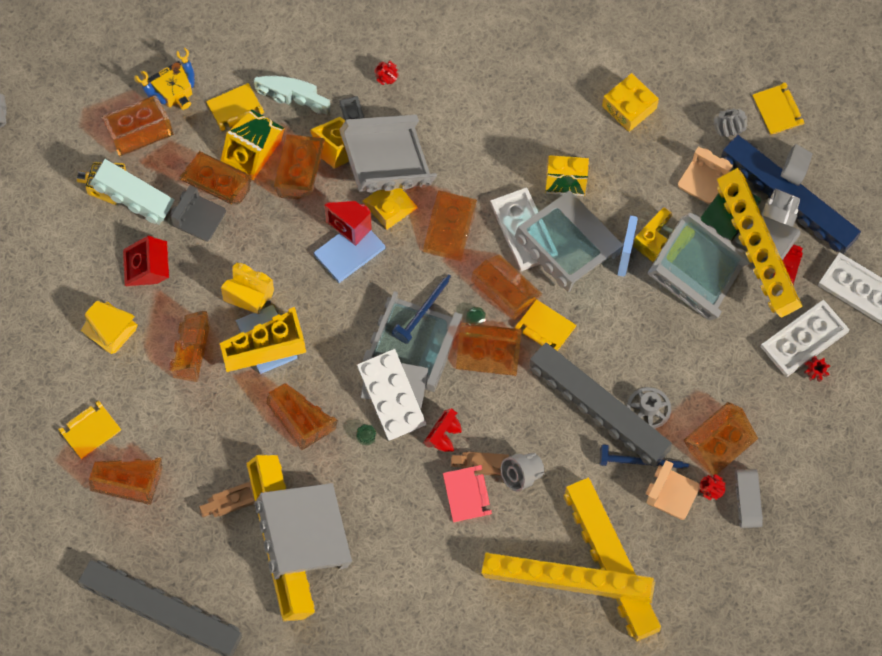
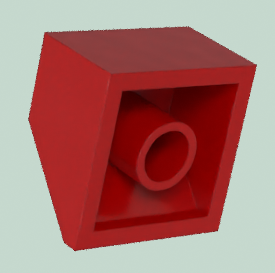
[324,201,372,246]
[123,236,169,286]

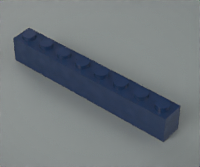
[721,135,861,254]

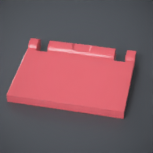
[443,465,492,522]

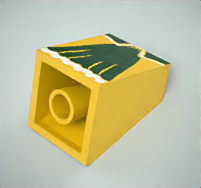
[220,109,284,180]
[545,155,589,196]

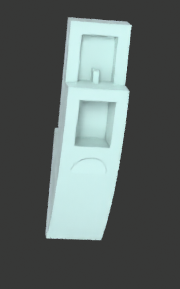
[254,76,331,115]

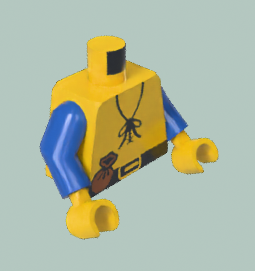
[134,48,195,110]

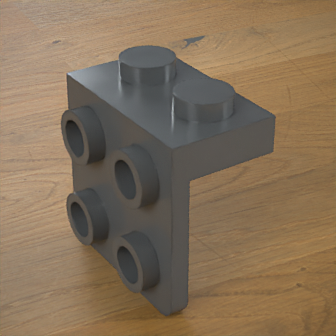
[170,184,226,242]

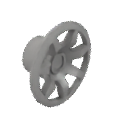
[627,387,671,429]

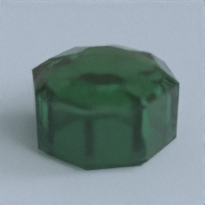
[466,306,486,327]
[356,424,376,446]

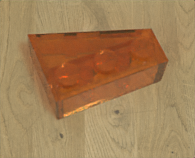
[266,383,338,451]
[89,458,163,505]

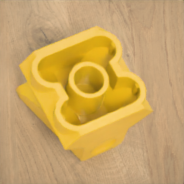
[221,263,274,314]
[81,301,138,354]

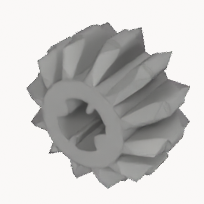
[714,108,748,137]

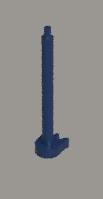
[391,274,451,344]
[600,444,689,468]

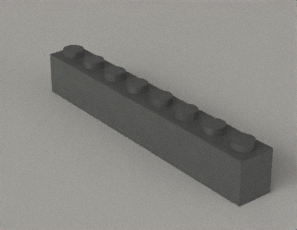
[530,343,672,468]
[78,559,242,656]

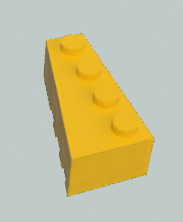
[220,306,306,372]

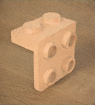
[678,146,733,204]
[646,460,700,520]

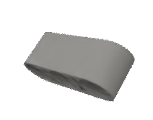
[781,144,813,186]
[735,469,763,528]

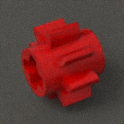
[374,61,398,85]
[804,356,830,382]
[700,474,726,500]

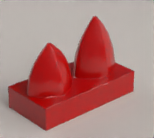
[423,408,462,452]

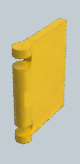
[206,83,264,131]
[752,83,805,135]
[515,299,577,351]
[58,400,121,459]

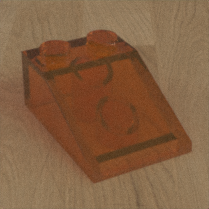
[423,190,477,261]

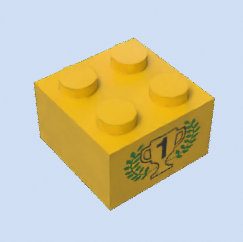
[602,73,659,132]

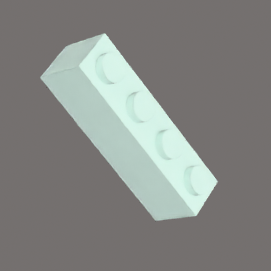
[90,159,174,225]

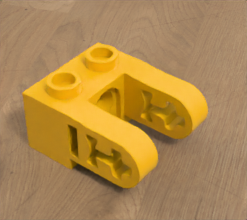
[633,207,696,263]

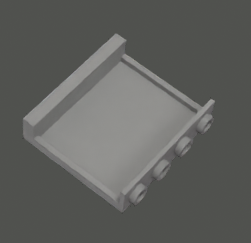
[340,115,437,192]
[255,483,352,579]

